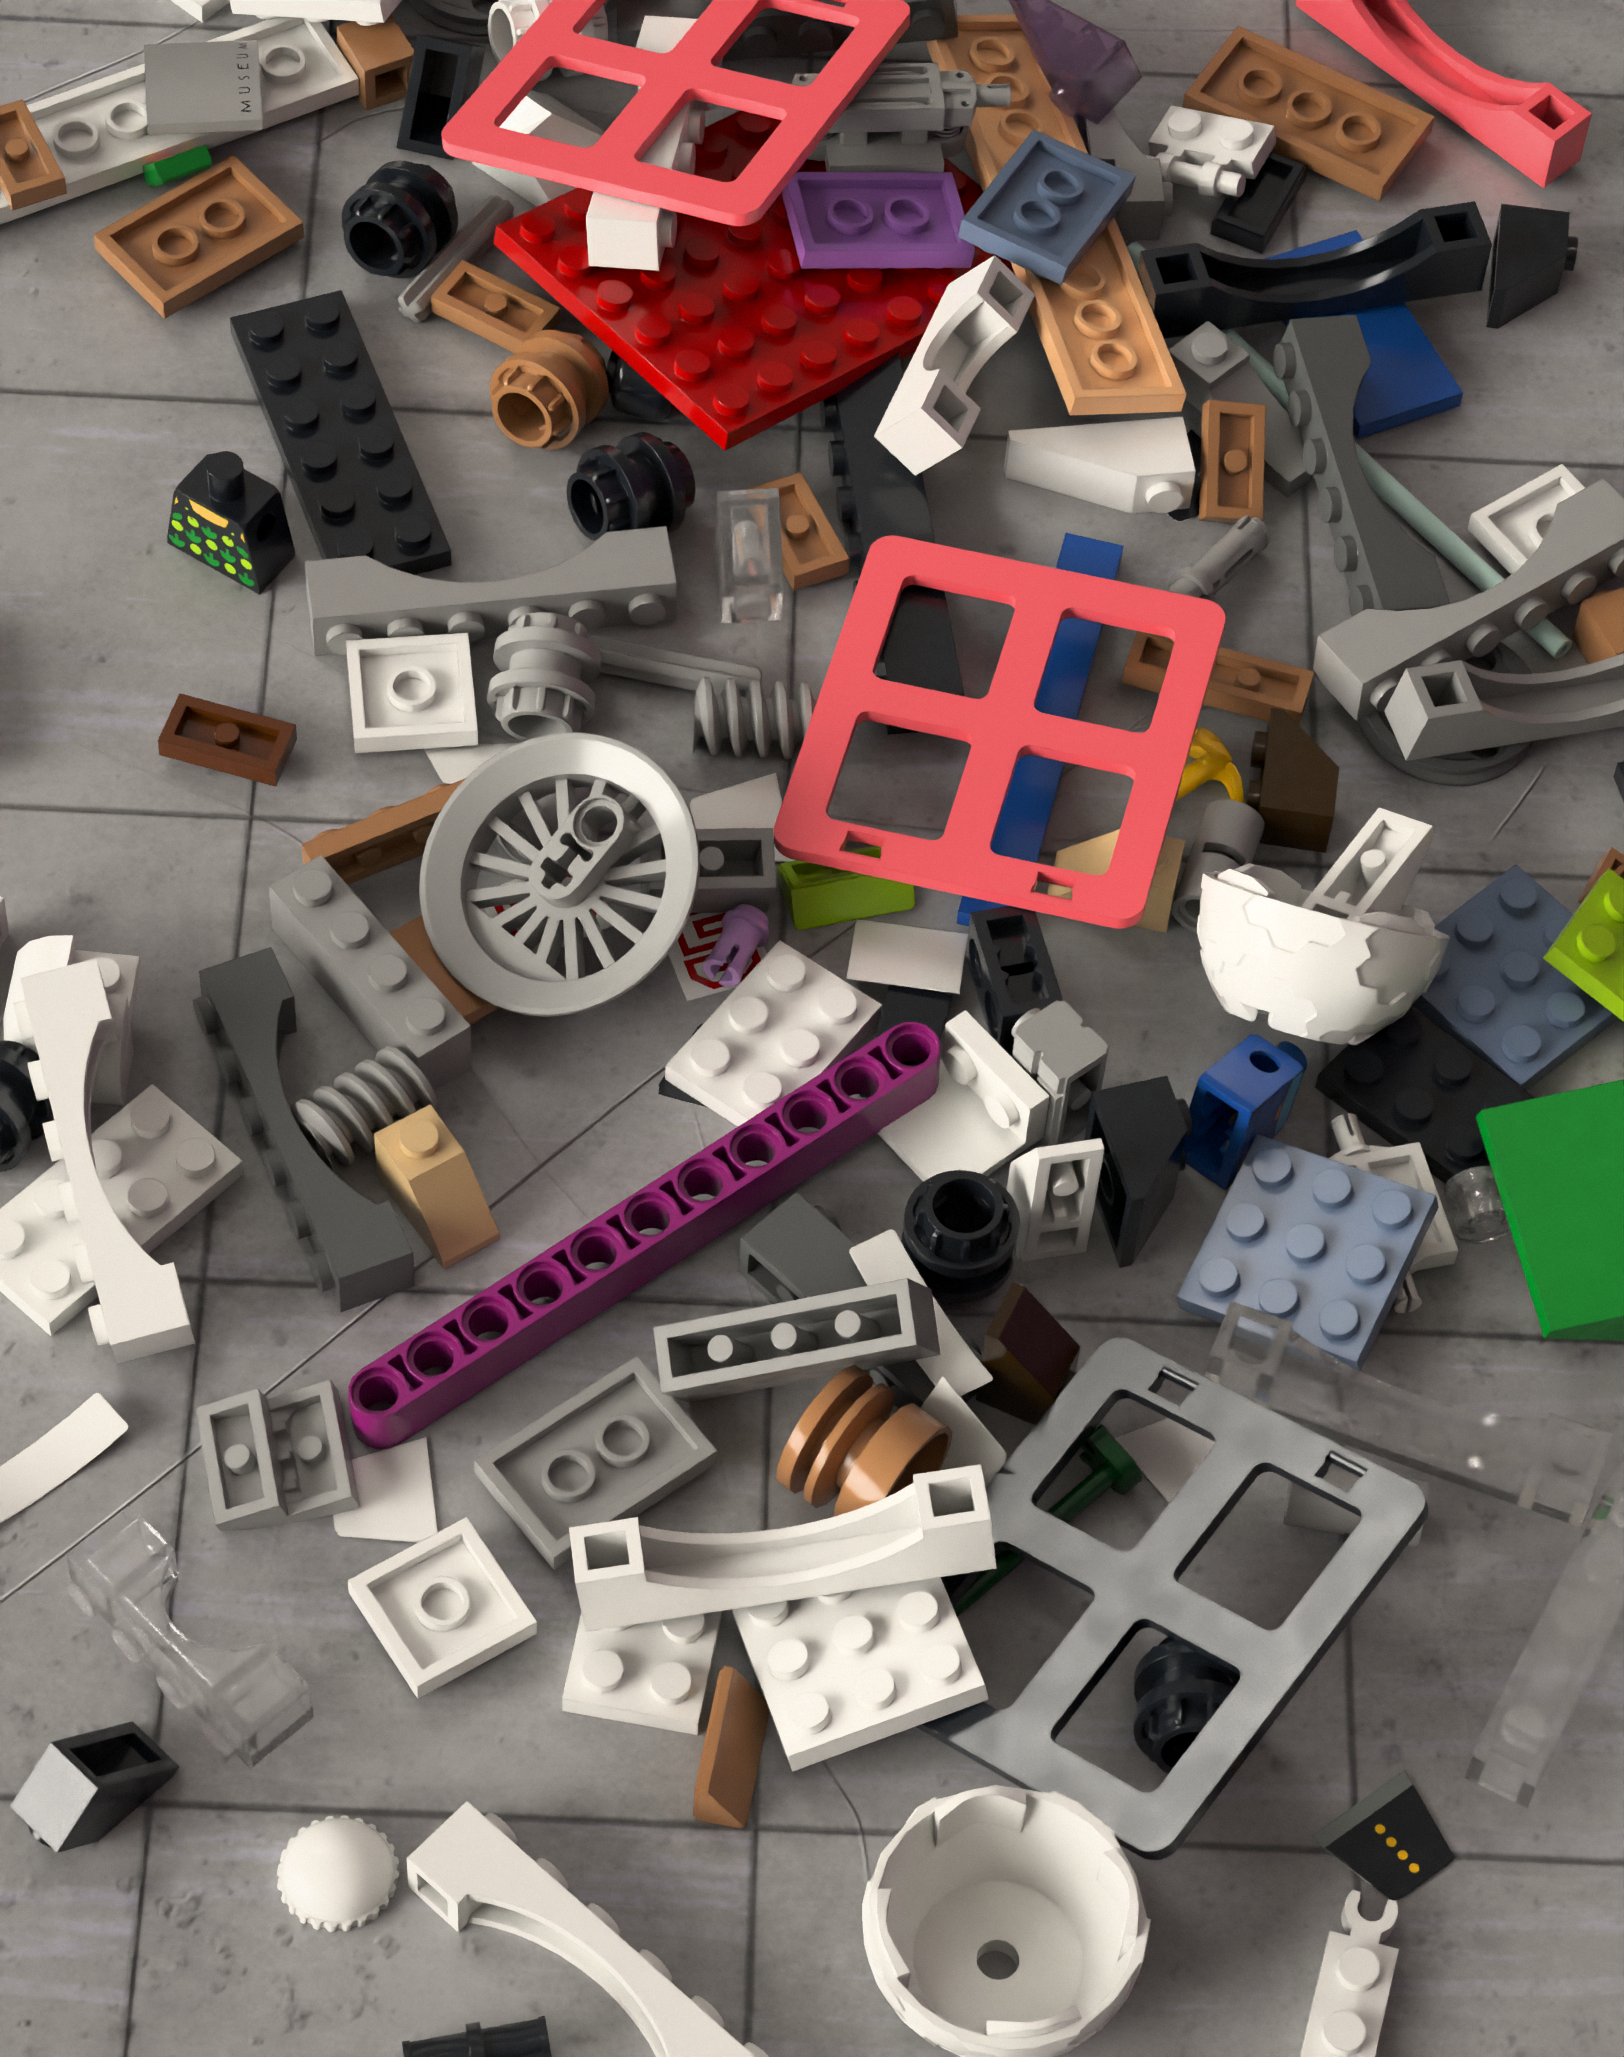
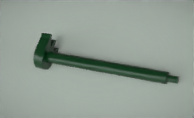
[954,1424,1142,1617]

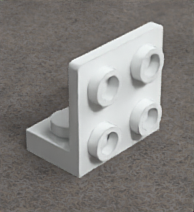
[877,1010,1050,1181]

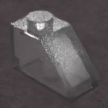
[714,488,784,624]

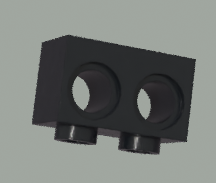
[965,906,1063,1056]

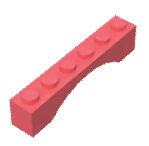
[1295,0,1592,188]

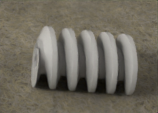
[693,677,817,760]
[291,1046,439,1171]

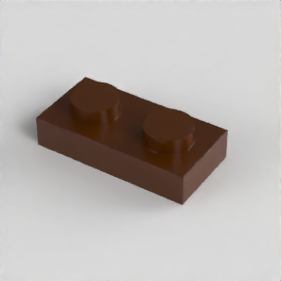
[158,693,297,787]

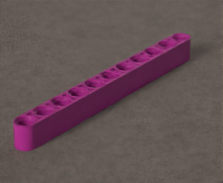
[348,1022,940,1449]

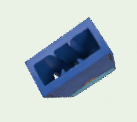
[1184,1034,1307,1191]

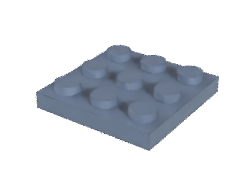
[1412,865,1619,1091]
[1177,1134,1439,1373]

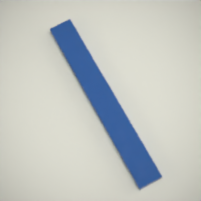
[957,533,1124,926]

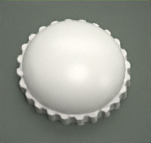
[277,1815,399,1932]

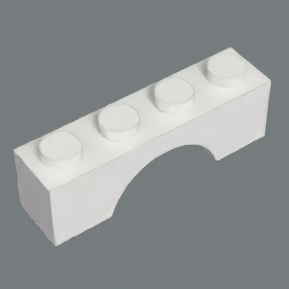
[874,255,1035,476]

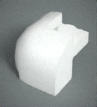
[3,935,141,1106]

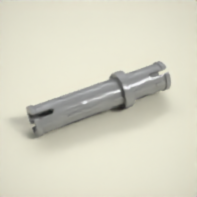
[1158,516,1270,638]

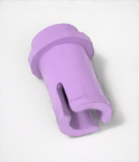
[703,904,770,987]

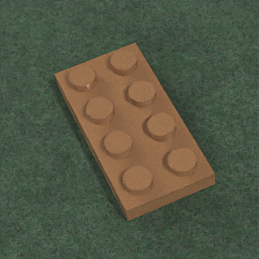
[1182,26,1435,202]

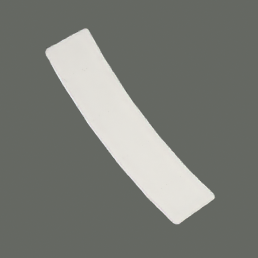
[849,1229,993,1397]
[0,1393,128,1523]

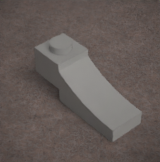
[1077,75,1173,240]
[1169,321,1314,497]

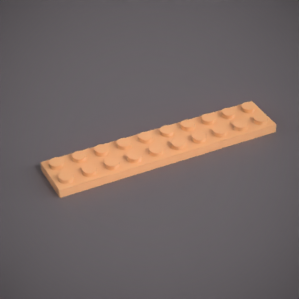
[925,14,1187,415]

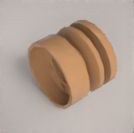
[776,1365,953,1517]

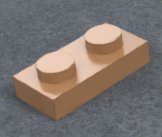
[0,99,67,211]
[431,260,561,353]
[1199,400,1266,524]
[746,472,850,591]

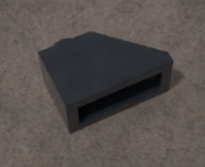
[396,35,486,160]
[1486,204,1578,329]
[10,1721,180,1853]

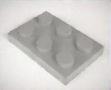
[474,1356,717,1570]

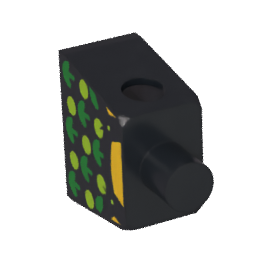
[167,451,295,595]

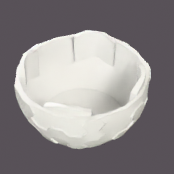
[1197,863,1450,1046]
[862,1785,1151,2057]

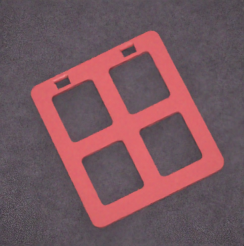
[441,0,910,226]
[774,535,1226,929]

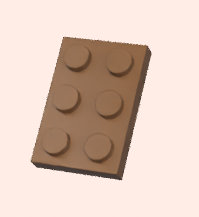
[94,154,304,319]

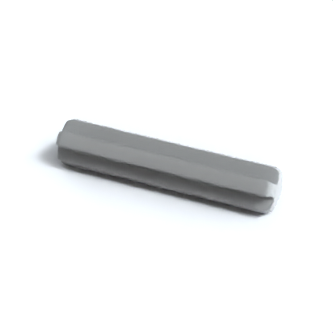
[398,195,514,323]
[590,634,762,696]

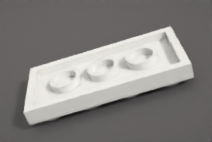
[0,1084,244,1336]

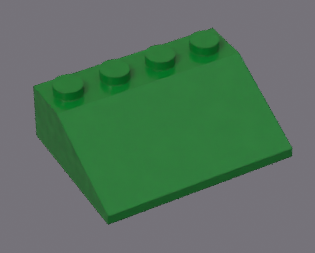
[1476,1080,1624,1341]

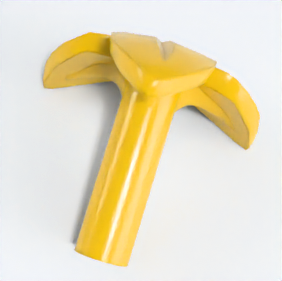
[1176,727,1244,803]

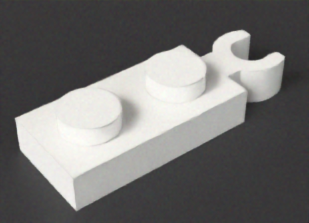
[1300,1890,1399,2057]

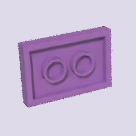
[781,172,975,269]

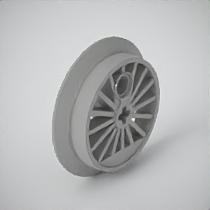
[419,733,700,1017]

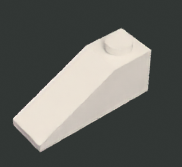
[1004,416,1196,514]
[1301,808,1434,921]
[1007,1138,1104,1262]

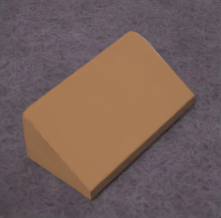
[693,1666,769,1828]

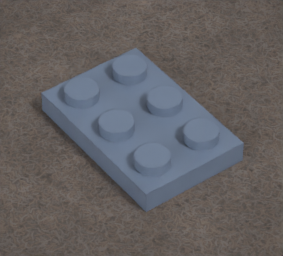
[958,129,1136,285]

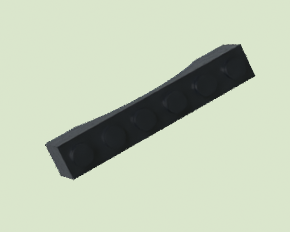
[1138,201,1492,339]

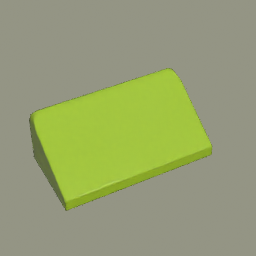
[776,846,915,930]

